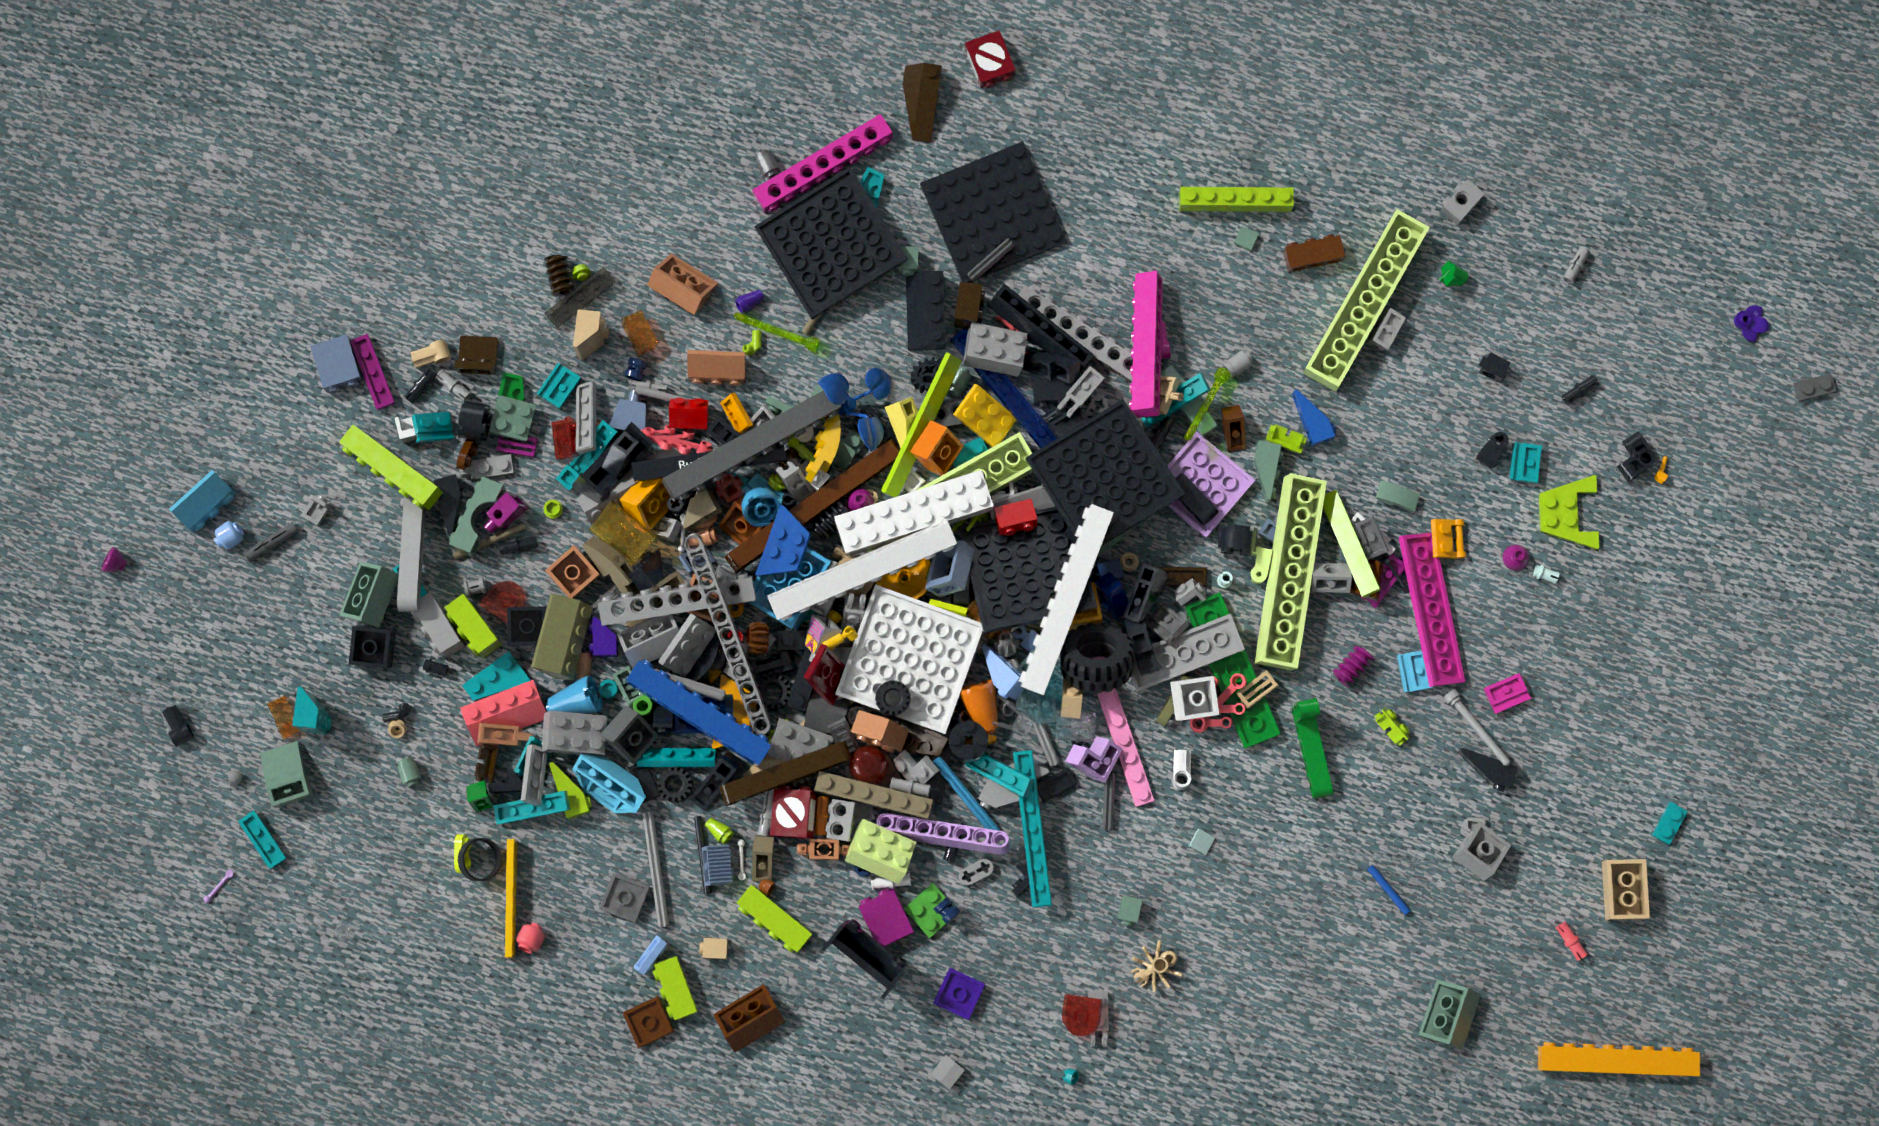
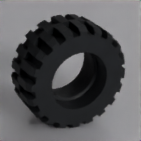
[1060,623,1134,694]

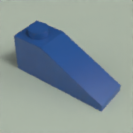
[1292,390,1336,447]

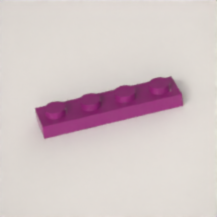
[350,334,396,411]

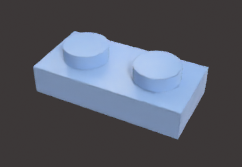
[634,935,667,975]

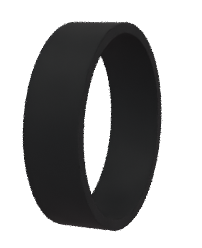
[458,838,502,882]

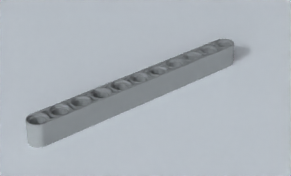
[684,533,771,735]

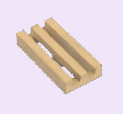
[1236,670,1279,709]

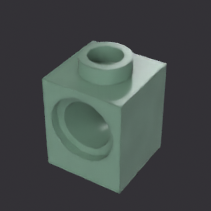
[1117,896,1142,926]

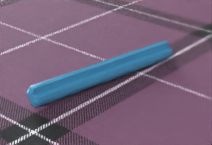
[933,757,1000,831]

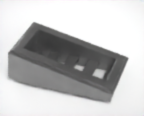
[828,718,859,755]

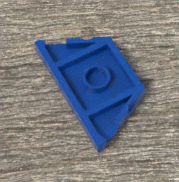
[755,505,811,576]

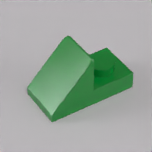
[466,781,494,813]

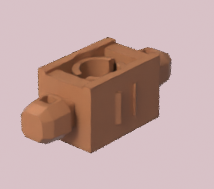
[797,839,850,861]

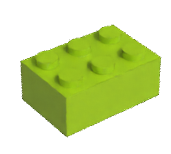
[444,594,502,658]

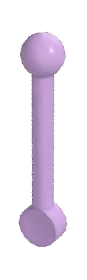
[203,870,234,903]

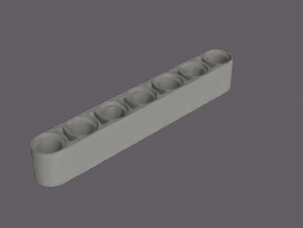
[397,496,426,612]

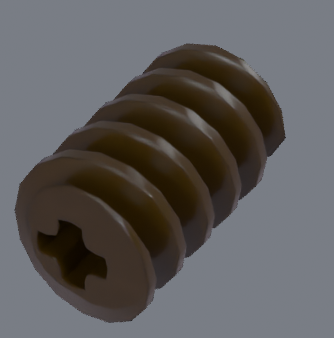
[544,255,574,297]

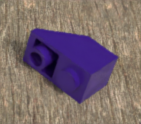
[589,617,618,658]

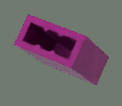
[858,888,914,947]

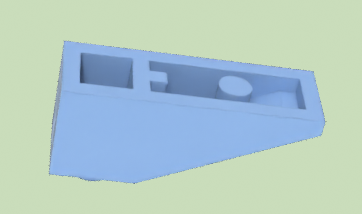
[982,644,1024,700]

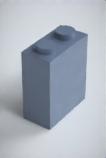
[310,334,363,393]

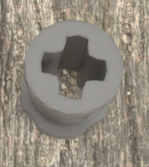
[463,577,487,598]

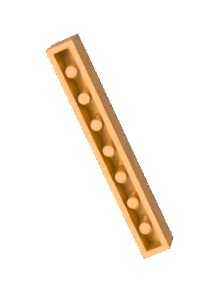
[1538,1042,1700,1076]

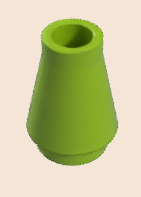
[705,817,734,845]

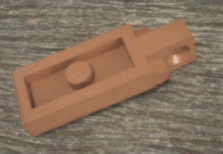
[477,723,533,746]

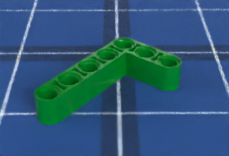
[1292,698,1333,799]

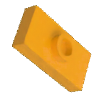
[720,393,753,434]

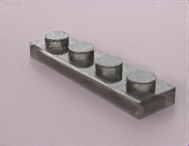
[544,267,616,329]

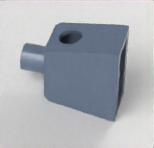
[609,391,647,433]

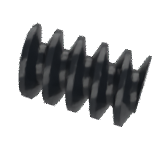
[812,501,850,542]

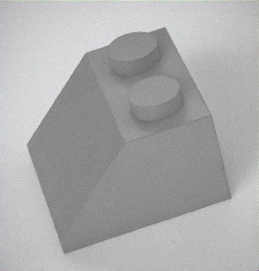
[1452,822,1511,881]

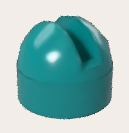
[1062,1068,1079,1086]

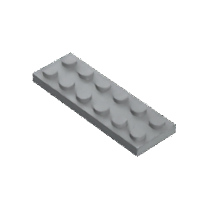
[1131,614,1245,693]

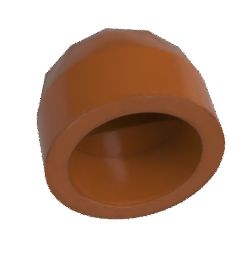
[759,879,775,897]

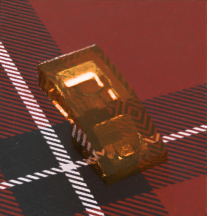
[267,695,301,739]

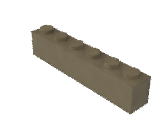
[814,771,934,820]

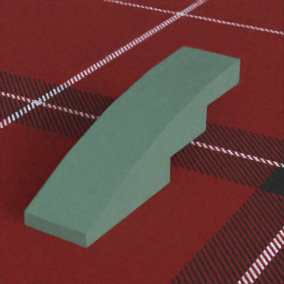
[1161,365,1218,437]

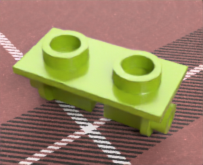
[1265,424,1307,453]
[1374,707,1411,746]

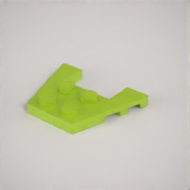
[1539,475,1599,550]

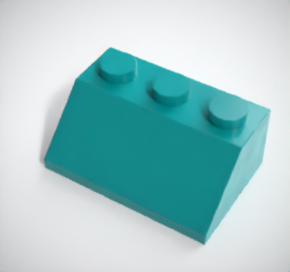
[292,687,332,735]

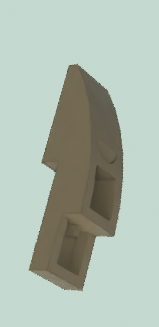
[582,536,640,603]

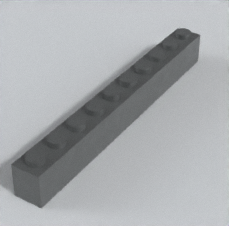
[662,390,842,501]

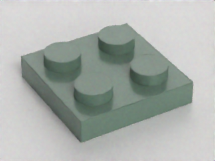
[489,395,536,442]

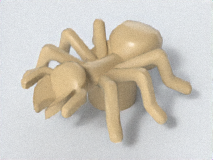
[1131,940,1182,993]

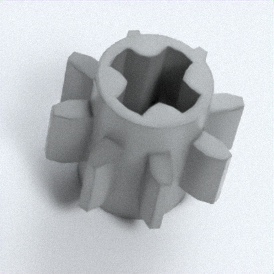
[994,633,1019,657]

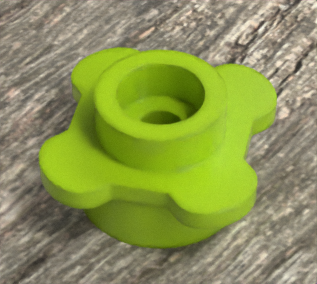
[768,473,785,491]

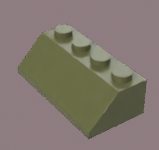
[531,593,593,680]

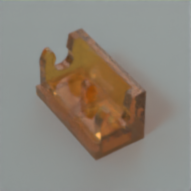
[621,310,659,357]

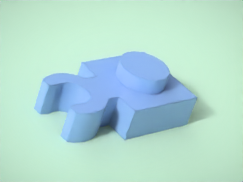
[1012,626,1039,653]

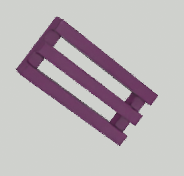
[496,435,538,458]

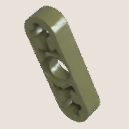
[1155,674,1192,726]

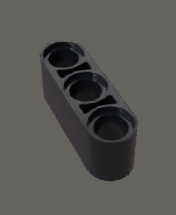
[1175,473,1219,526]

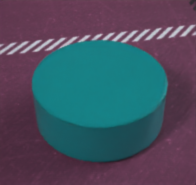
[599,679,619,699]

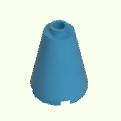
[546,676,602,714]

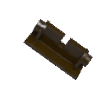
[474,743,499,783]

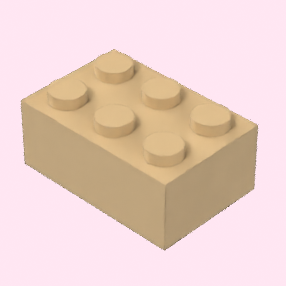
[1602,859,1650,920]

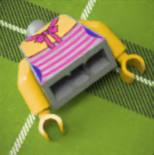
[805,610,858,662]

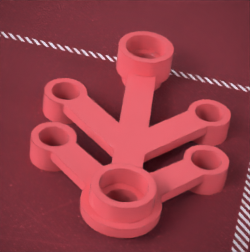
[641,425,713,455]
[1189,673,1247,733]

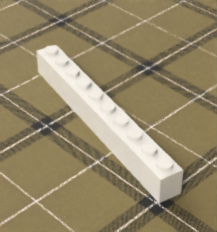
[1019,504,1113,695]
[767,520,957,620]

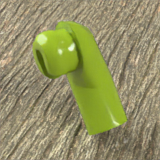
[742,330,762,356]

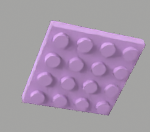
[1167,432,1255,538]

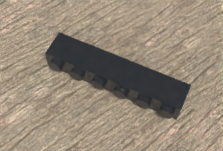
[987,284,1094,371]

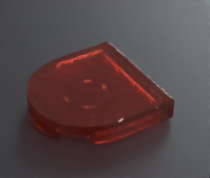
[479,581,526,624]
[1062,994,1103,1036]

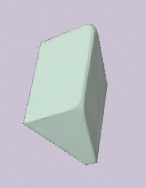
[1189,828,1215,855]

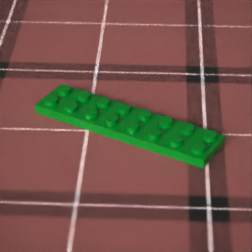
[1184,592,1280,749]

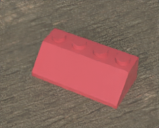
[460,680,547,746]

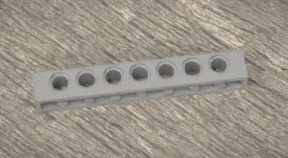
[1018,285,1133,384]
[598,573,756,626]

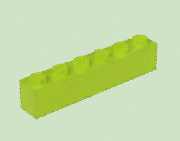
[1179,187,1294,212]
[339,425,443,510]

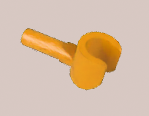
[1654,456,1668,484]

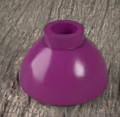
[847,489,874,511]
[1502,544,1529,571]
[101,547,127,573]

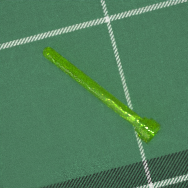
[733,312,820,353]
[1184,367,1231,441]

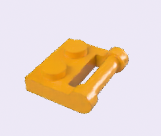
[1431,519,1466,559]

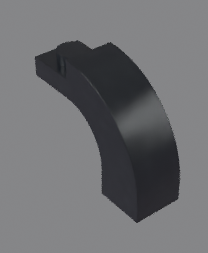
[684,621,727,685]

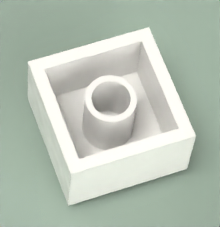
[1170,676,1219,720]

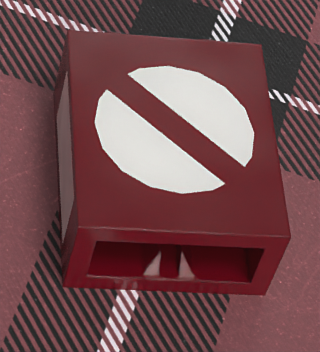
[964,30,1016,89]
[770,786,817,839]

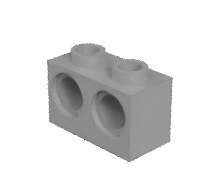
[825,799,860,842]

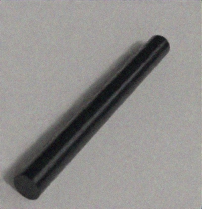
[694,816,712,894]

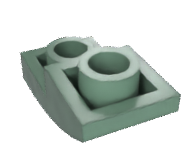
[1376,481,1420,513]

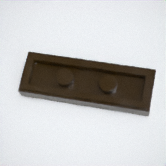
[1153,566,1207,587]

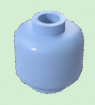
[214,521,244,550]

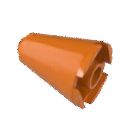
[959,679,998,735]

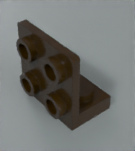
[454,336,498,375]

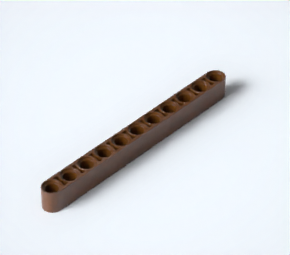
[724,440,900,573]

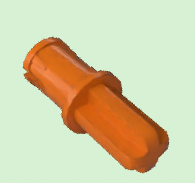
[814,796,830,835]

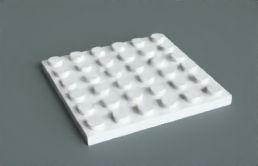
[835,584,983,734]

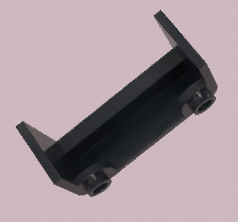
[572,422,654,503]
[822,919,908,999]

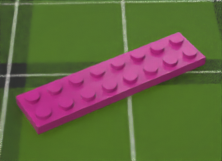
[1398,533,1465,687]

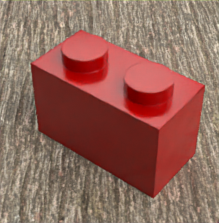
[669,397,709,429]
[994,499,1037,536]

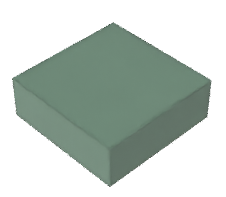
[1234,226,1259,252]

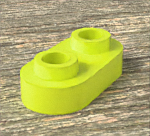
[454,834,471,873]

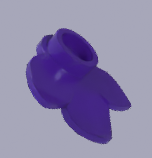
[1734,305,1769,342]

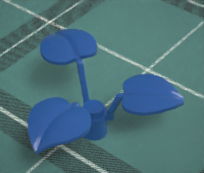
[818,368,891,452]

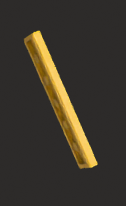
[505,839,517,958]

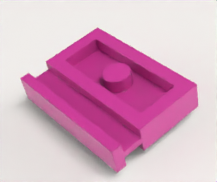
[1483,673,1531,714]

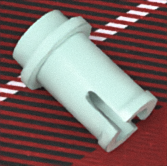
[1533,565,1559,584]
[1217,572,1233,588]

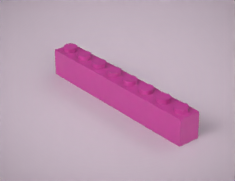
[1129,271,1163,418]

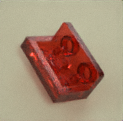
[551,416,580,460]

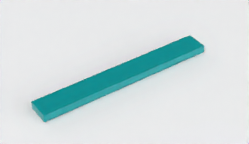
[1013,750,1052,908]

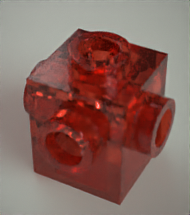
[715,473,744,503]

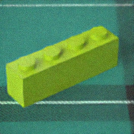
[736,885,812,953]

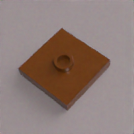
[622,996,674,1049]

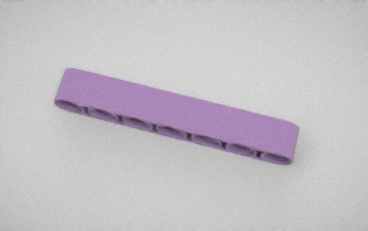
[877,813,1010,855]

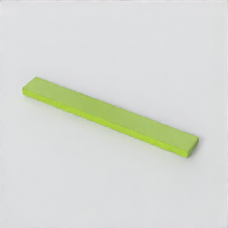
[881,352,962,498]

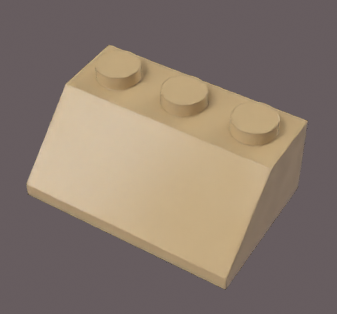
[573,309,609,360]

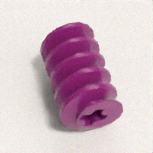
[1333,646,1375,688]

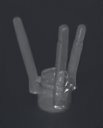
[992,694,1033,736]

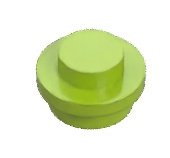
[572,264,591,281]
[543,500,563,519]

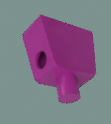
[484,492,528,533]

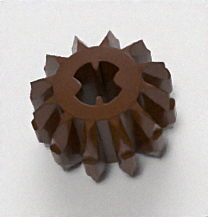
[746,622,769,655]

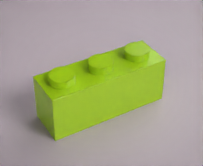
[653,956,698,1021]

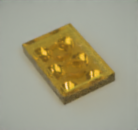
[589,500,657,566]

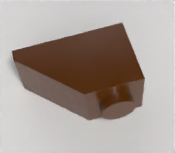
[1221,405,1246,452]

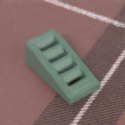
[612,666,644,709]

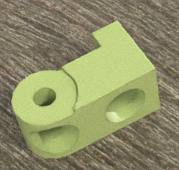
[1249,546,1273,584]

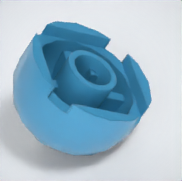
[741,487,781,527]

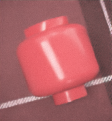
[516,923,545,954]

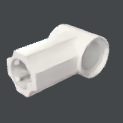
[1172,750,1191,790]

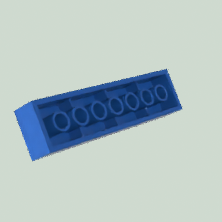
[624,659,772,766]

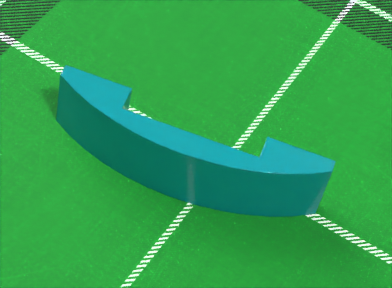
[555,420,618,491]

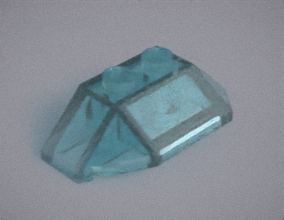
[1016,650,1057,725]

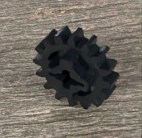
[910,357,942,393]

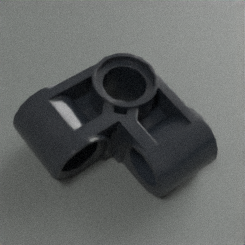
[1617,432,1655,482]

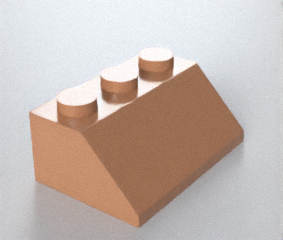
[647,253,718,315]
[687,350,747,386]

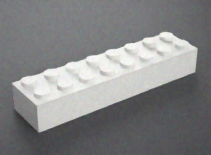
[834,470,994,557]

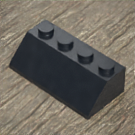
[906,271,946,351]

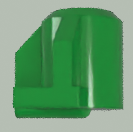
[1438,260,1469,288]

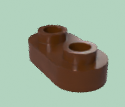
[456,439,478,470]

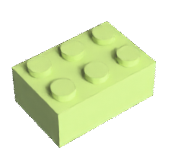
[845,819,916,884]

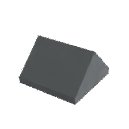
[804,690,850,734]

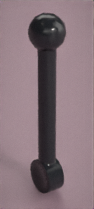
[1384,559,1410,594]

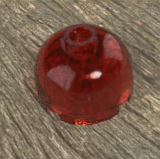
[848,746,888,784]

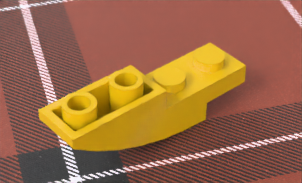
[805,414,841,483]

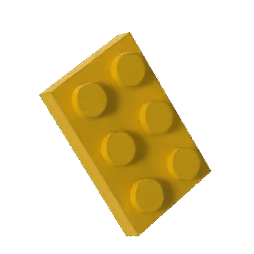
[953,384,1017,447]

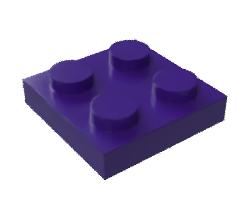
[933,967,985,1020]

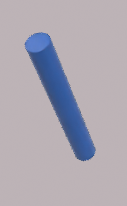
[1367,865,1411,915]

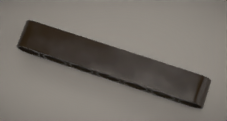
[719,741,852,806]

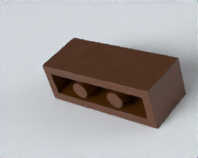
[1283,234,1345,273]

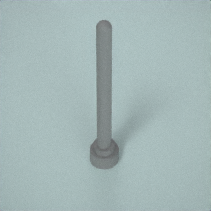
[1443,689,1510,766]

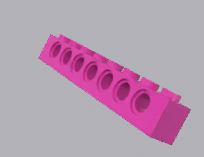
[752,114,893,213]

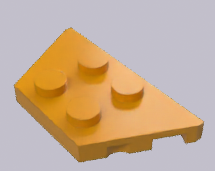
[712,674,757,749]

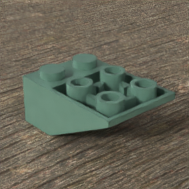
[260,741,314,808]

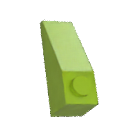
[549,762,593,820]

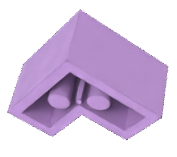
[1065,736,1123,783]

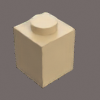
[699,938,728,959]

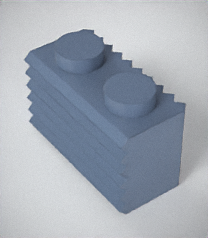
[702,844,734,887]

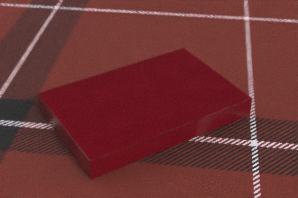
[803,644,845,705]

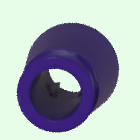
[735,290,764,313]

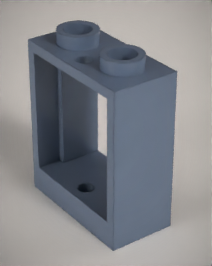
[925,540,974,597]

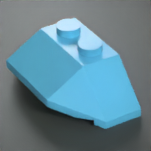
[573,753,646,813]

